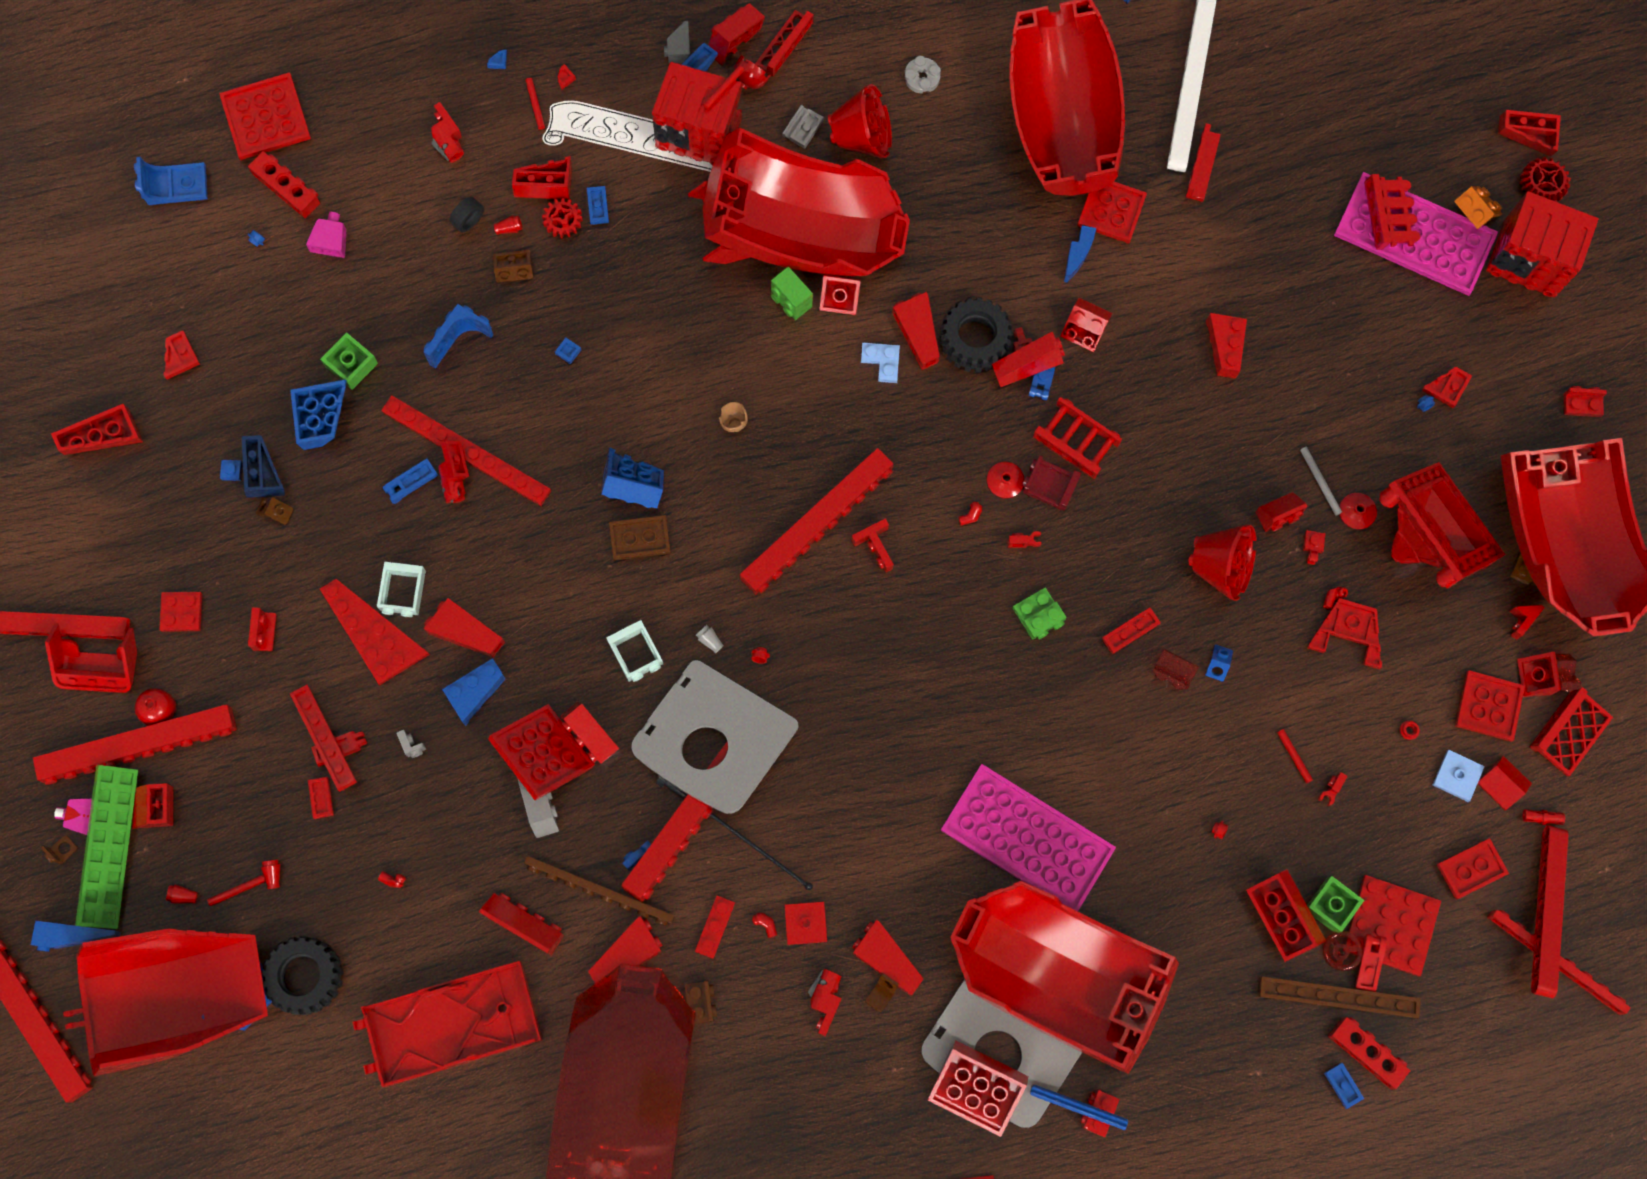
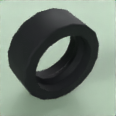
[449,196,484,233]

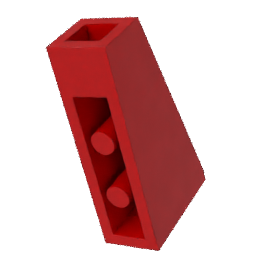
[892,292,940,370]
[992,332,1065,387]
[424,598,505,657]
[588,916,663,990]
[852,920,923,996]

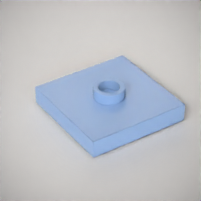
[1432,750,1485,802]

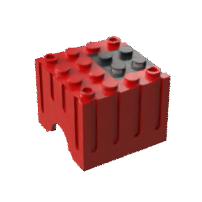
[652,62,742,165]
[1486,191,1599,298]

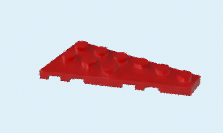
[320,579,430,685]

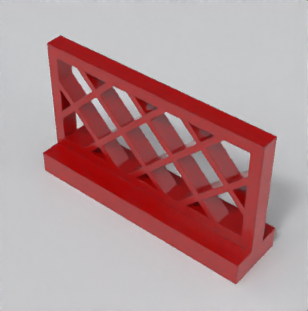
[1529,687,1613,776]

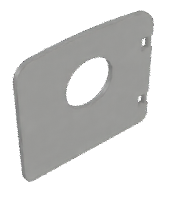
[632,660,799,814]
[922,980,1082,1128]

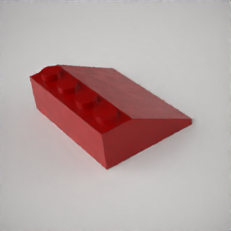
[928,1040,1029,1137]

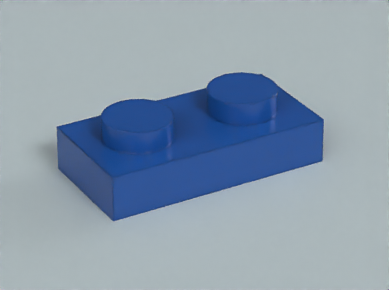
[587,186,609,225]
[1324,1063,1364,1109]

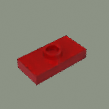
[308,776,334,819]

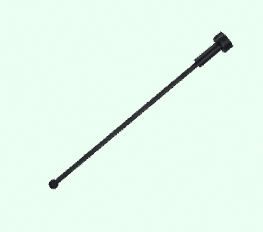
[656,776,813,890]

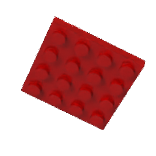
[219,72,311,160]
[488,704,595,801]
[1343,875,1441,977]

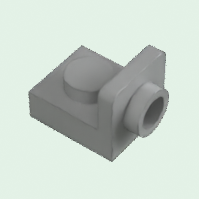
[397,730,426,758]

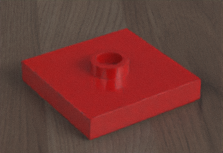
[785,902,827,945]

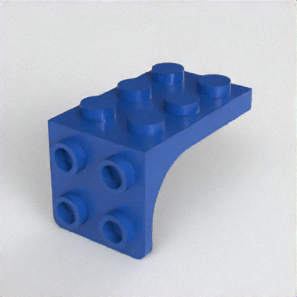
[134,156,208,205]
[424,304,493,369]

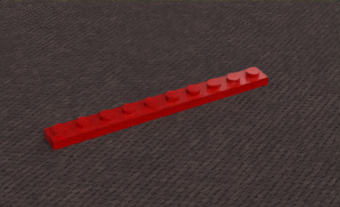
[381,395,551,506]

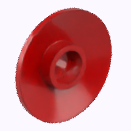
[987,462,1025,498]
[1339,493,1377,529]

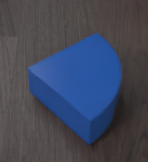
[487,50,507,69]

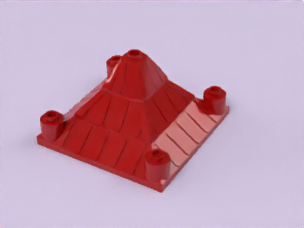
[1379,462,1506,588]

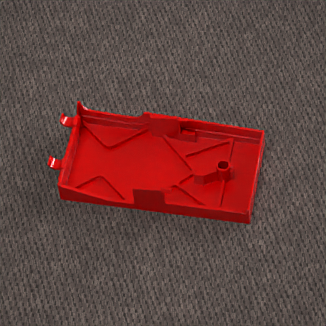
[353,961,543,1088]

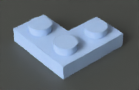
[861,343,900,383]

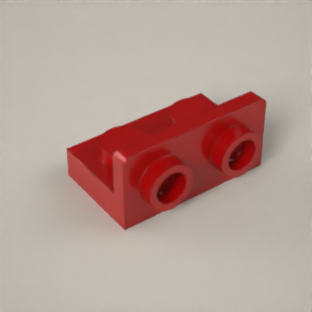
[1564,386,1607,417]
[248,608,277,651]
[1080,1089,1120,1137]

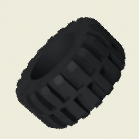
[940,297,1013,373]
[261,936,343,1015]

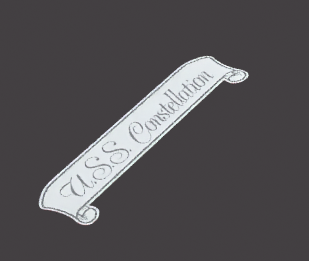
[542,101,713,172]

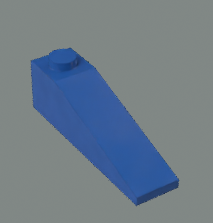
[31,921,121,952]

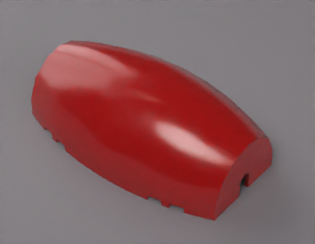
[1010,0,1125,196]

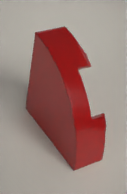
[558,64,576,89]

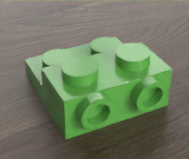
[1012,587,1067,640]

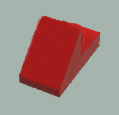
[1509,605,1545,640]

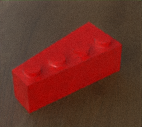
[51,404,143,455]

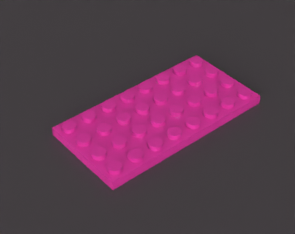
[1334,172,1498,296]
[940,764,1116,911]

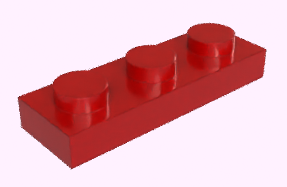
[1102,608,1161,655]
[695,896,735,959]

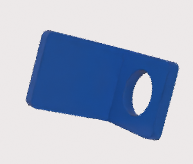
[1205,645,1233,681]

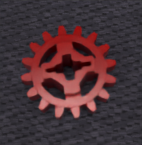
[542,198,583,238]

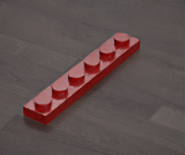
[290,685,357,792]

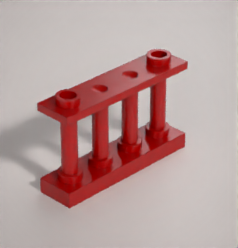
[1033,397,1122,480]

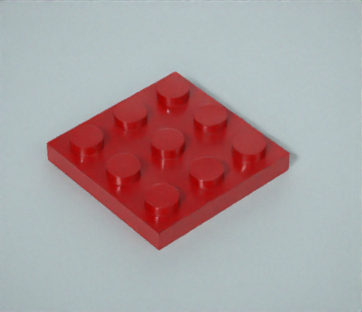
[1077,182,1147,243]
[1455,670,1525,742]

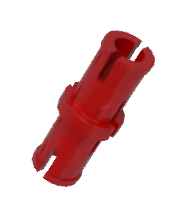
[1522,809,1565,825]

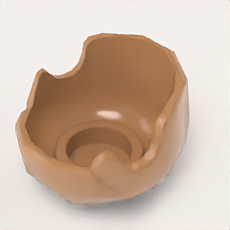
[719,402,748,432]

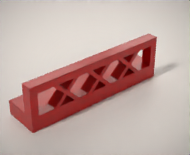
[755,10,814,77]
[1185,123,1221,202]

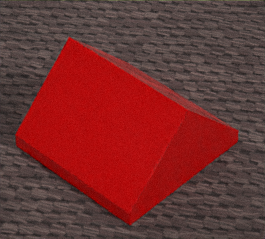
[820,275,861,315]
[1517,652,1561,697]
[1477,756,1532,810]

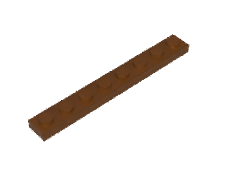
[524,856,675,926]
[1259,977,1421,1019]

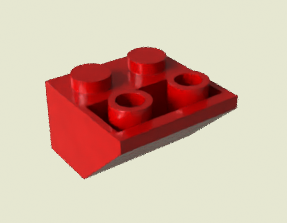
[1060,298,1113,352]
[1255,492,1308,532]
[132,783,173,829]

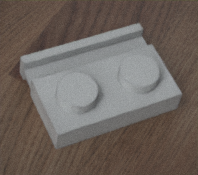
[782,105,824,149]

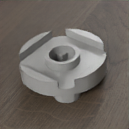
[905,56,941,93]

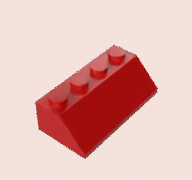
[479,893,564,956]

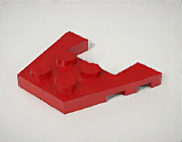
[1307,598,1382,669]

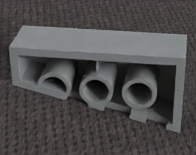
[517,778,559,838]

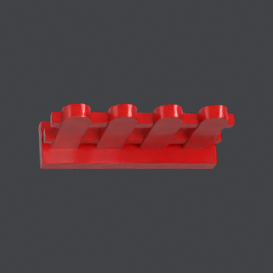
[1364,174,1421,250]

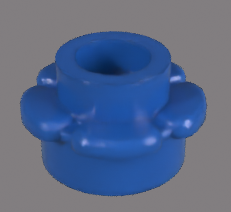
[248,230,266,247]
[1417,395,1435,412]

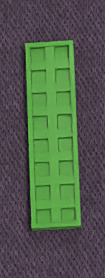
[75,765,138,929]

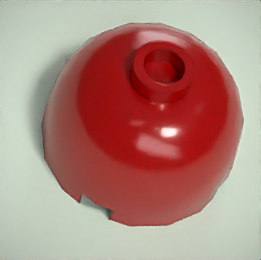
[734,55,771,90]
[134,688,176,726]

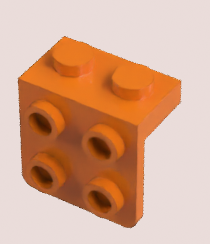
[1454,186,1503,229]

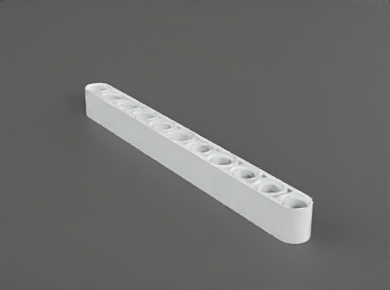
[1167,0,1216,172]

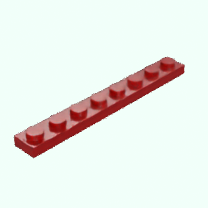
[1487,910,1631,1015]

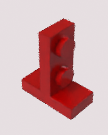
[851,518,894,572]

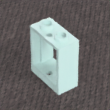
[377,562,426,617]
[607,620,663,682]

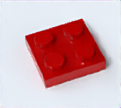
[160,592,202,632]

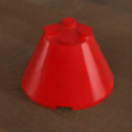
[828,84,892,158]
[1189,524,1256,601]

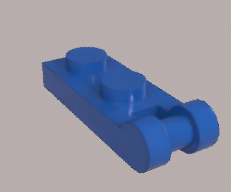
[1029,366,1056,401]
[383,459,438,504]

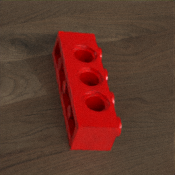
[248,151,320,219]
[1328,1017,1411,1090]

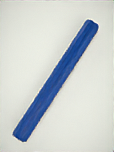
[1030,1085,1128,1130]

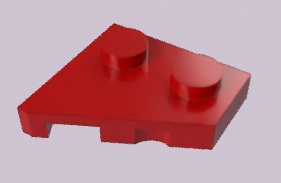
[164,330,200,380]
[1422,367,1472,408]

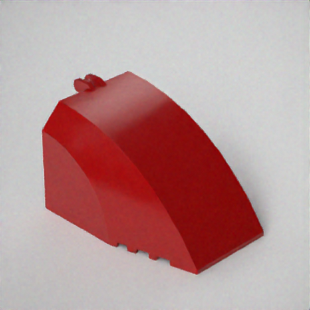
[63,929,268,1076]

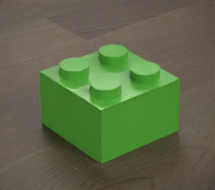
[771,267,813,320]
[320,332,378,390]
[1307,876,1364,934]

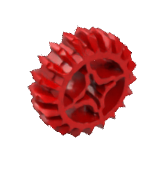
[1520,156,1571,202]

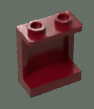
[1022,456,1081,511]

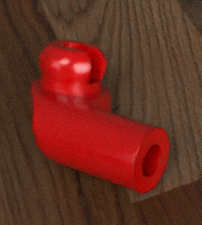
[958,502,982,526]
[1323,586,1348,610]
[378,871,406,888]
[752,912,777,938]

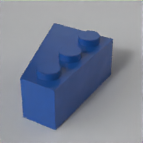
[442,658,505,726]

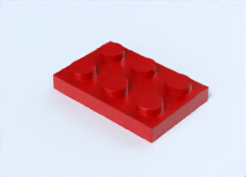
[1437,838,1509,900]

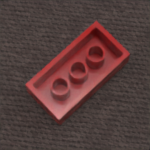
[1246,869,1326,962]

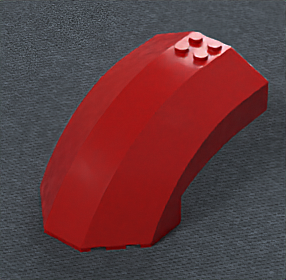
[703,128,910,276]
[1500,438,1647,637]
[950,881,1179,1074]

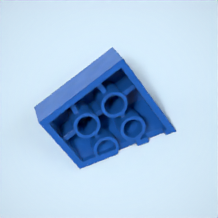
[291,380,347,450]
[601,448,664,508]

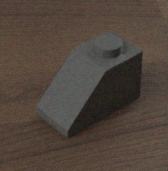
[664,21,690,63]

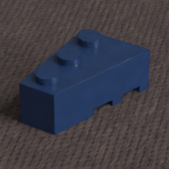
[242,435,285,498]

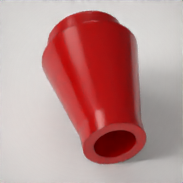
[494,215,523,235]
[260,859,281,889]
[166,884,198,904]

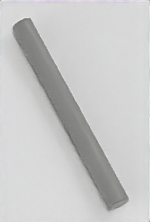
[1300,447,1342,516]

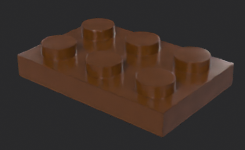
[609,515,671,561]

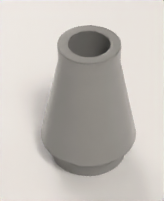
[696,625,724,653]

